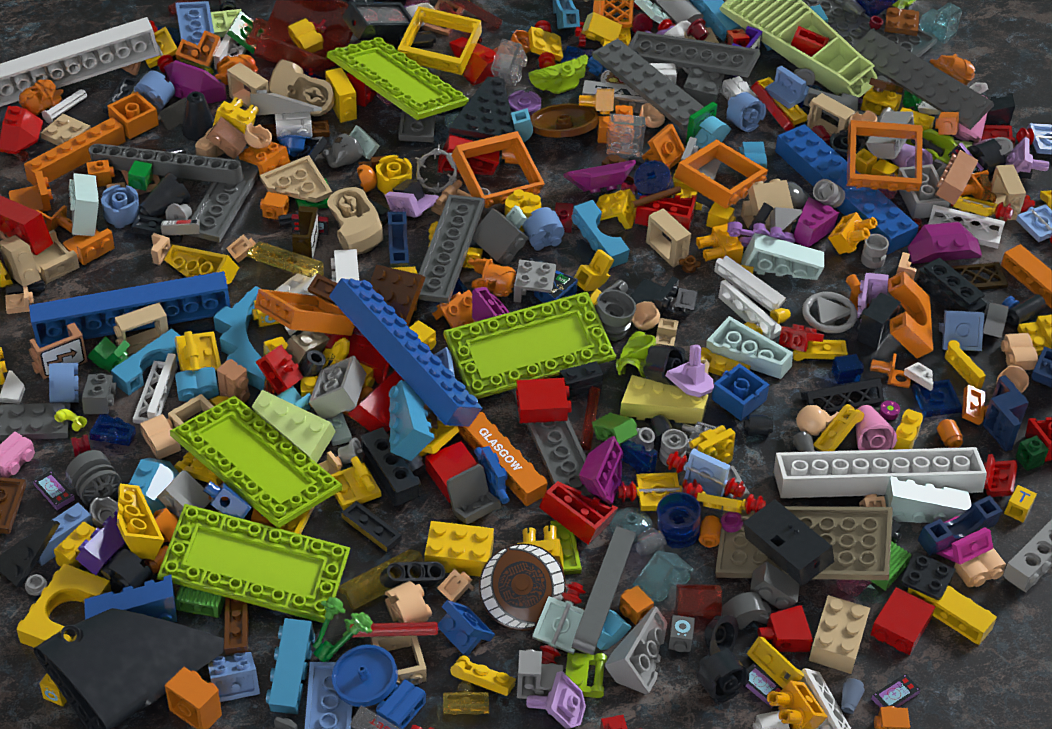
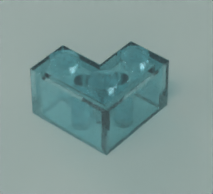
[919,2,962,44]
[632,551,694,602]

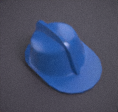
[276,135,310,157]

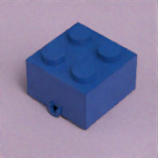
[711,363,769,420]

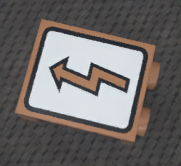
[29,323,87,379]

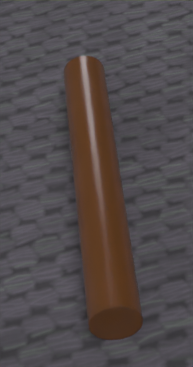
[631,186,681,208]

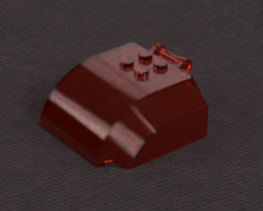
[246,0,353,72]

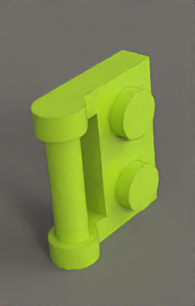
[566,652,607,698]

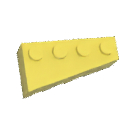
[620,375,708,424]

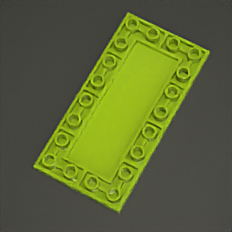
[327,37,469,120]
[443,292,616,399]
[170,395,342,528]
[157,504,350,623]

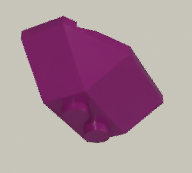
[165,60,227,104]
[563,160,636,194]
[908,222,982,264]
[472,287,510,322]
[579,436,623,505]

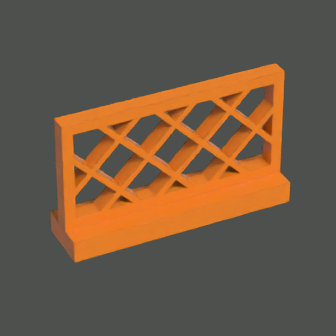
[593,0,634,28]

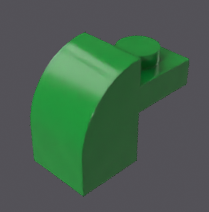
[87,337,130,372]

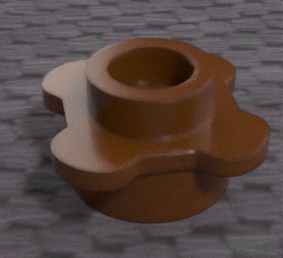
[679,255,701,273]

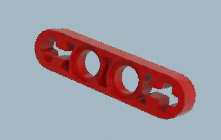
[750,81,795,132]

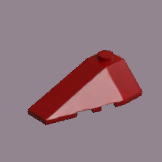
[449,37,502,86]

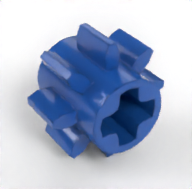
[587,57,607,76]

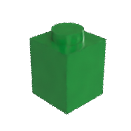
[128,161,153,191]

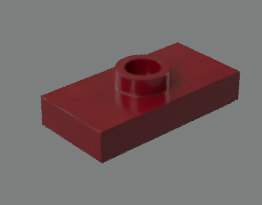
[555,202,573,233]

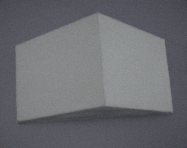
[770,207,802,232]

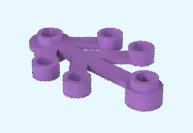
[727,222,795,247]

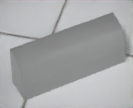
[653,0,704,25]
[866,111,914,159]

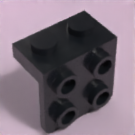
[630,276,679,317]
[901,552,956,600]

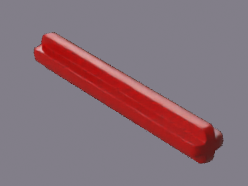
[350,622,438,638]

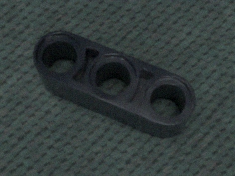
[379,562,445,588]

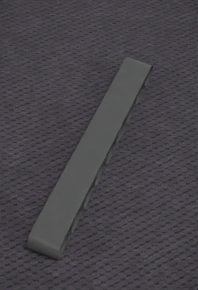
[89,144,243,184]
[571,526,636,655]

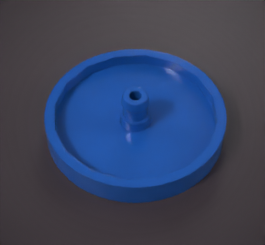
[332,645,398,707]

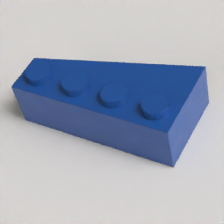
[84,575,177,622]

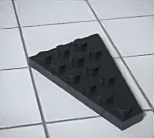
[448,76,515,139]

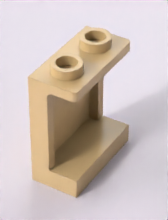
[32,230,80,284]

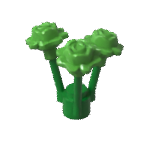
[312,597,373,662]

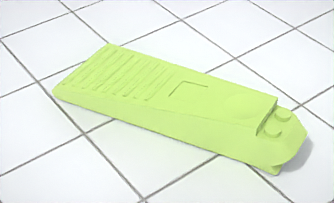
[719,0,877,97]

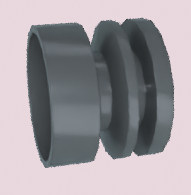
[595,290,636,341]
[66,450,122,506]

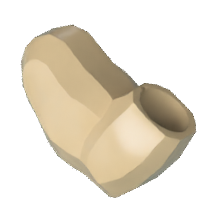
[269,60,335,116]
[327,187,383,255]

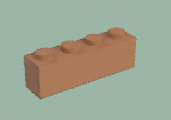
[936,150,979,205]

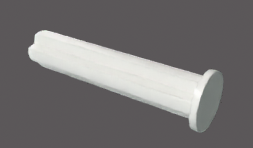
[42,90,87,124]

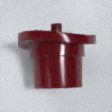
[632,13,653,34]
[686,18,709,41]

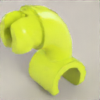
[54,409,87,431]

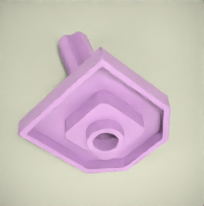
[1005,137,1049,174]
[665,345,714,398]
[527,671,586,729]

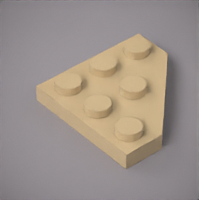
[260,155,332,203]

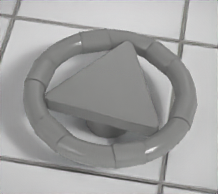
[802,292,857,333]

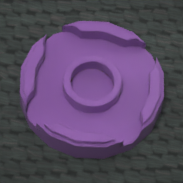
[508,90,541,116]

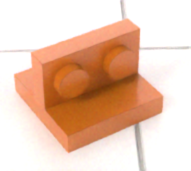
[641,124,685,172]

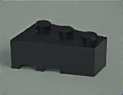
[985,93,1015,126]

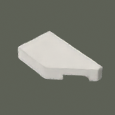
[904,362,933,391]
[0,371,25,404]

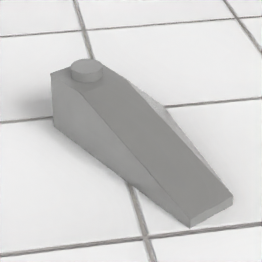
[250,90,322,115]
[604,606,667,694]

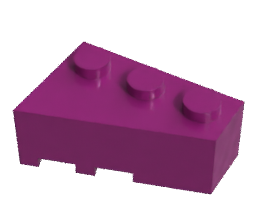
[794,197,839,247]

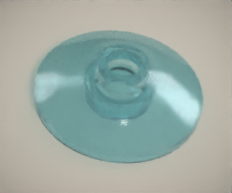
[610,507,652,542]

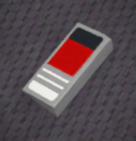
[161,219,200,236]

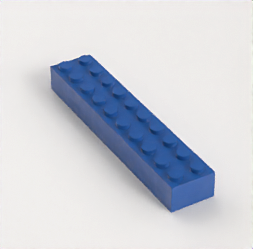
[775,124,919,255]
[29,271,231,348]
[329,278,482,426]

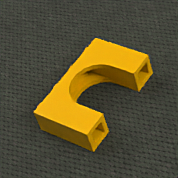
[17,564,112,648]

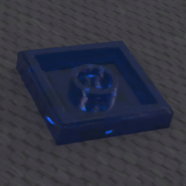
[912,379,963,418]

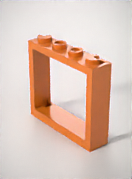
[847,120,923,192]
[451,131,545,208]
[674,139,768,209]
[255,289,355,336]

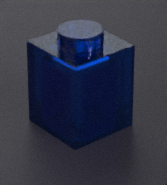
[831,354,864,384]

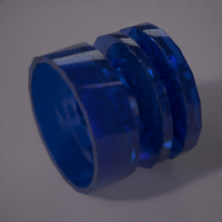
[634,160,675,198]
[657,492,701,548]

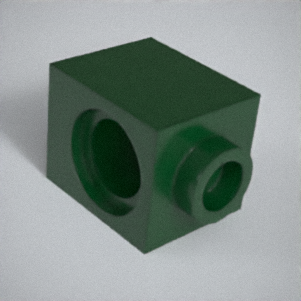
[1015,435,1049,471]

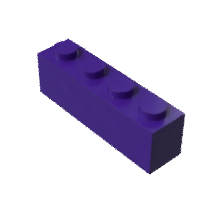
[76,508,126,575]

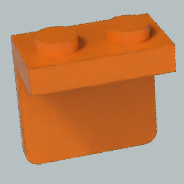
[238,141,290,175]
[9,170,53,212]
[63,228,115,265]
[433,290,475,328]

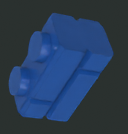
[376,679,426,729]

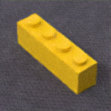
[907,586,997,645]

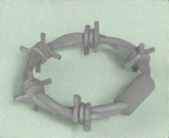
[415,144,457,195]

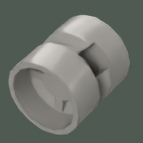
[813,179,845,208]
[861,234,889,269]
[659,429,688,466]

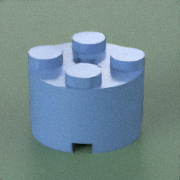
[134,71,175,112]
[726,92,766,132]
[101,185,140,228]
[522,207,564,251]
[49,363,79,403]

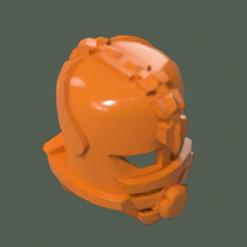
[214,54,258,85]
[929,54,975,86]
[19,79,64,116]
[468,258,516,297]

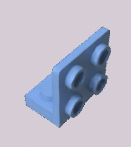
[207,652,260,702]

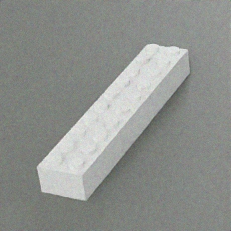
[0,17,160,107]
[774,447,987,498]

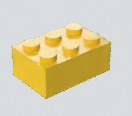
[425,521,494,577]

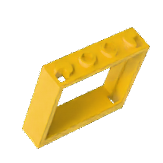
[397,6,482,75]

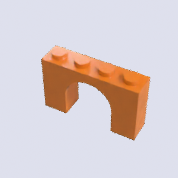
[888,271,933,359]

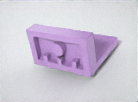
[385,192,439,217]
[857,273,889,322]

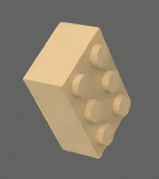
[809,595,870,674]

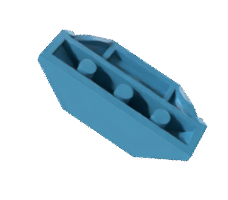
[129,457,179,514]

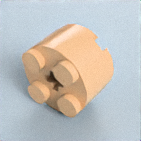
[385,581,432,623]

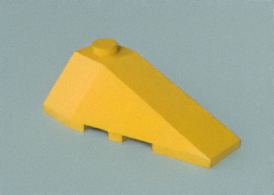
[164,244,239,284]
[117,484,164,560]

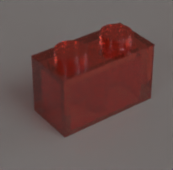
[675,584,722,619]

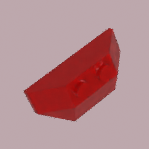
[0,106,43,154]

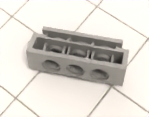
[1003,519,1052,592]

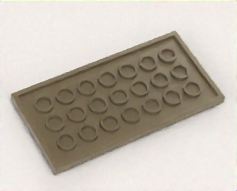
[715,507,893,580]

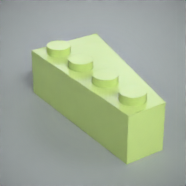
[252,390,336,463]

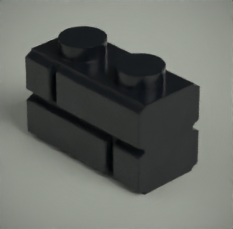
[559,361,603,397]

